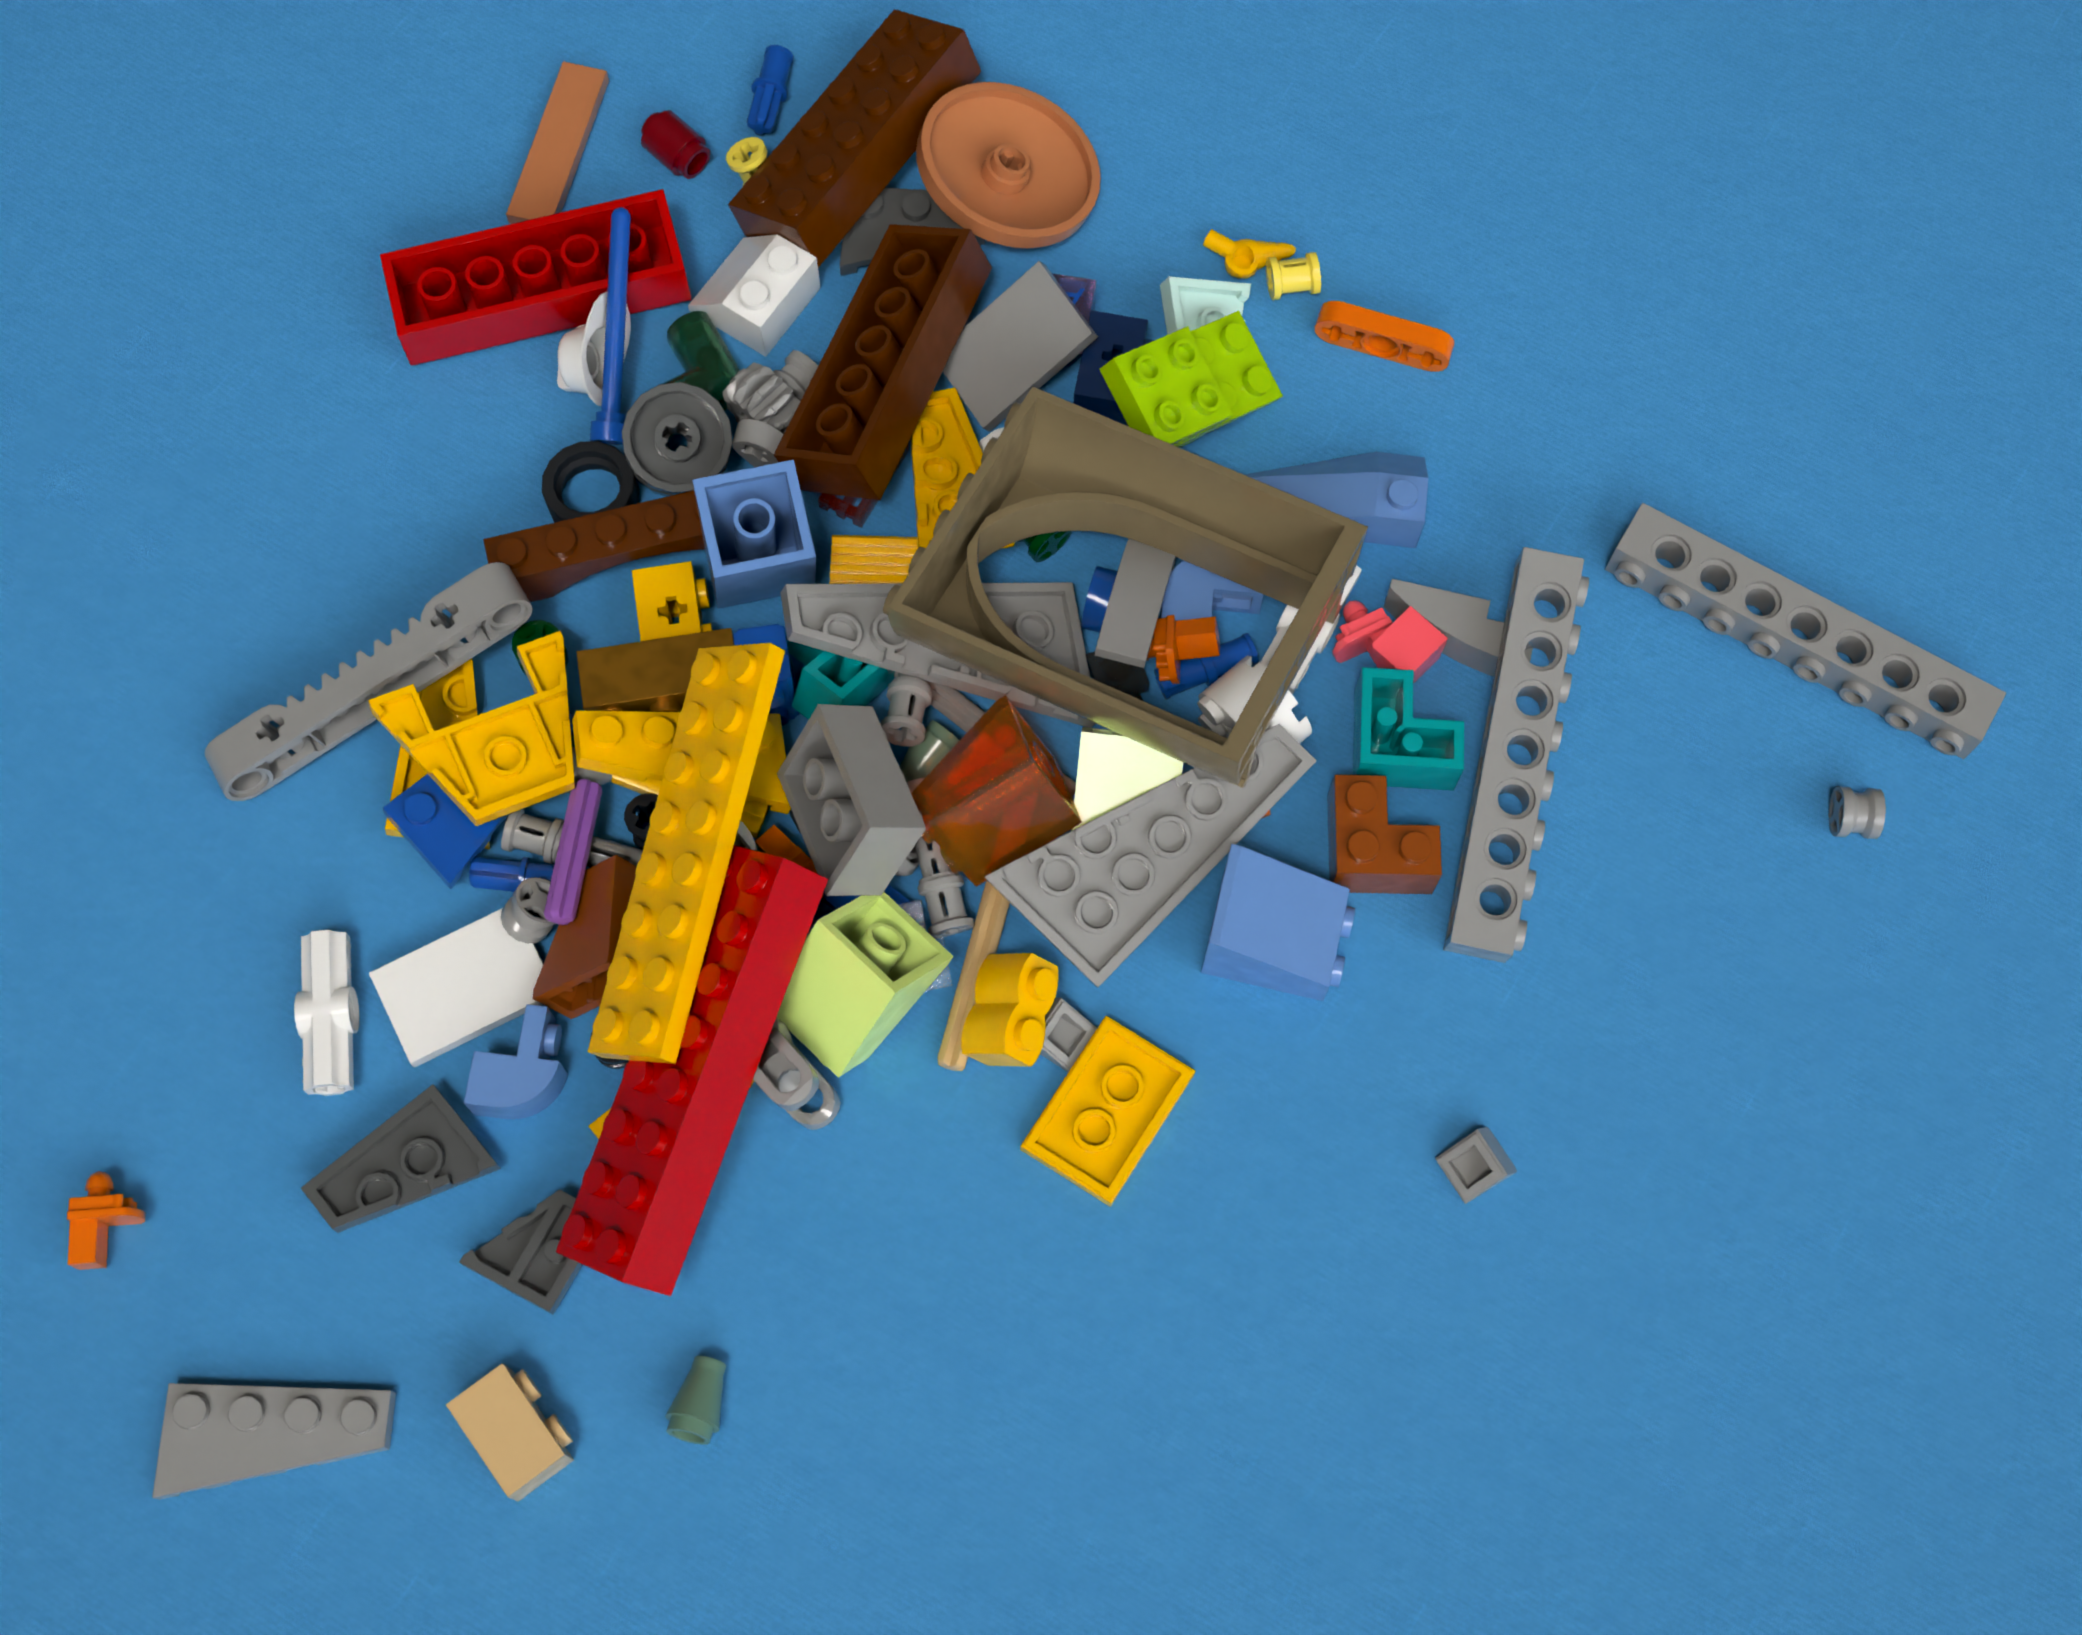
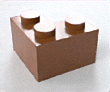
[1327,775,1442,894]

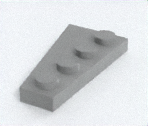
[152,1383,396,1500]

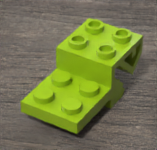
[1099,311,1283,448]

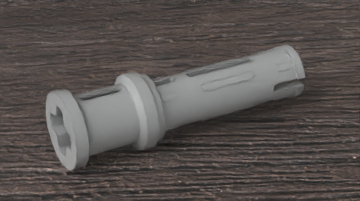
[881,673,933,747]
[906,778,975,938]
[501,808,643,867]

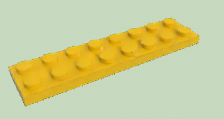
[587,643,785,1064]

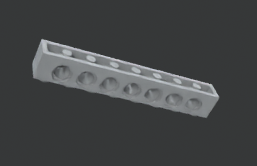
[1605,502,2006,760]
[1443,547,1589,963]

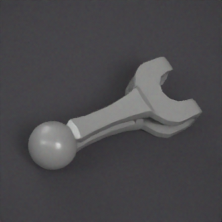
[753,1017,840,1130]

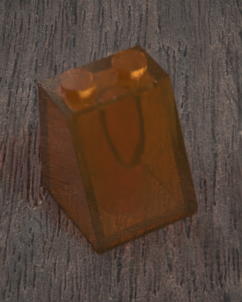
[911,695,1082,887]

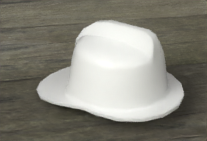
[557,292,631,406]

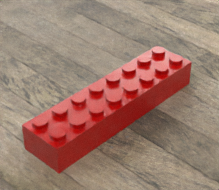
[556,846,828,1296]

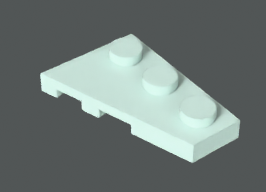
[1160,277,1251,335]

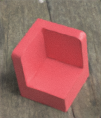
[1371,606,1448,684]

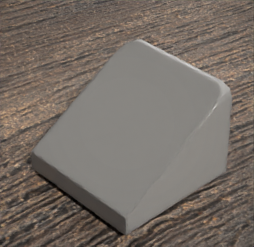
[1040,997,1097,1072]
[1435,1127,1517,1204]

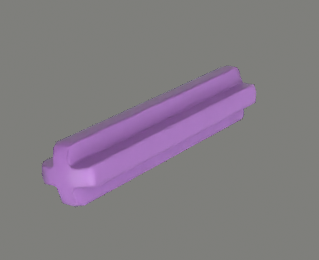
[544,779,602,925]

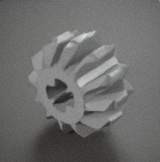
[722,362,800,434]

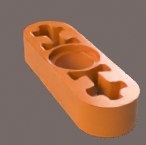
[1314,301,1455,372]

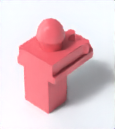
[1332,600,1392,669]

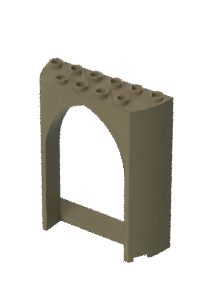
[883,387,1368,788]

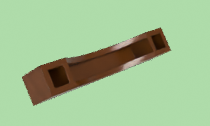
[483,491,705,602]

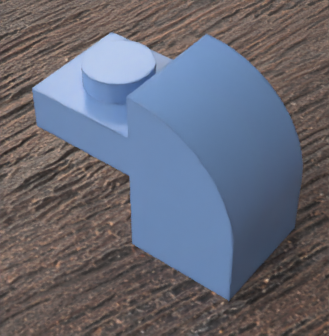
[1160,561,1264,621]
[464,1004,568,1119]

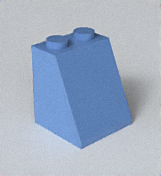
[692,460,816,609]
[1201,844,1355,1001]

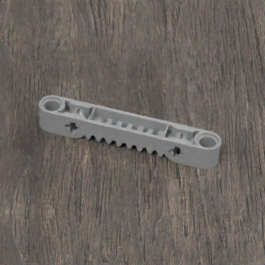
[205,562,533,801]

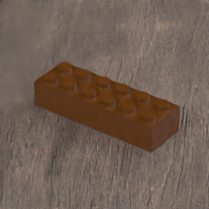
[728,9,981,268]
[774,224,992,500]

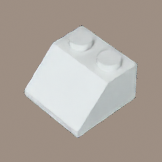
[688,234,821,357]

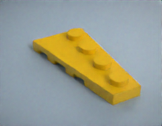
[910,388,1015,549]

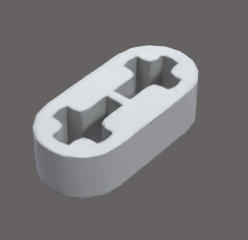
[732,419,784,467]

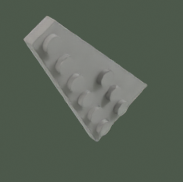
[780,582,1096,728]
[984,724,1317,987]

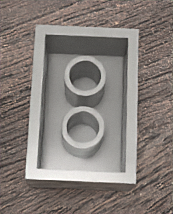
[777,704,926,896]

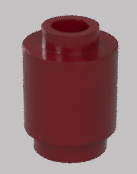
[641,110,711,179]

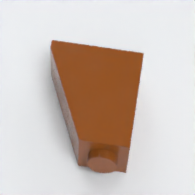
[532,855,636,1019]

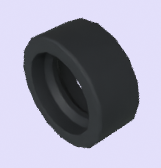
[542,441,639,523]

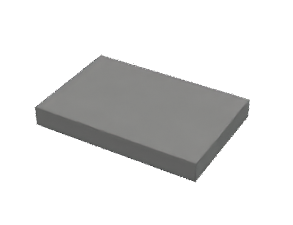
[943,261,1098,432]

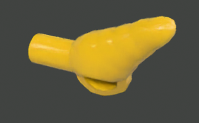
[1203,229,1296,279]

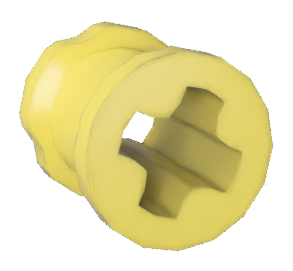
[726,137,768,187]
[1266,252,1321,301]

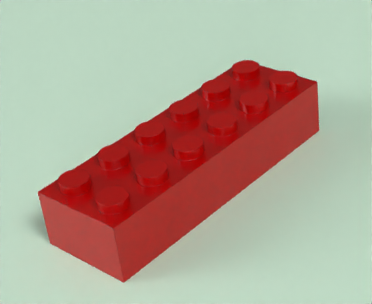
[380,189,692,366]

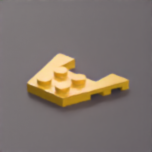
[368,631,575,826]

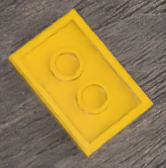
[1020,1016,1195,1207]

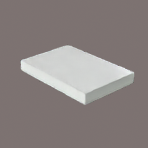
[369,909,543,1068]

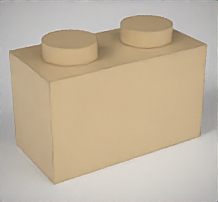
[446,1363,574,1502]

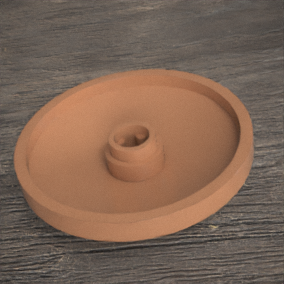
[916,82,1101,248]

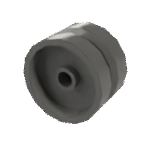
[622,382,732,497]

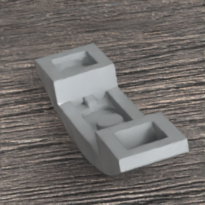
[1094,538,1177,668]

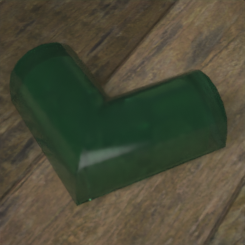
[645,311,741,410]

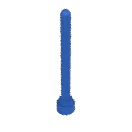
[590,207,631,445]

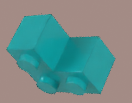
[787,641,895,720]
[1353,667,1464,791]

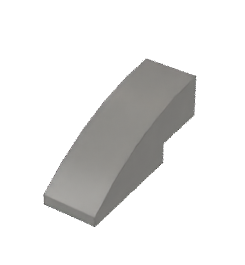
[1383,579,1533,676]

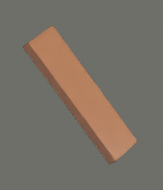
[506,61,609,224]

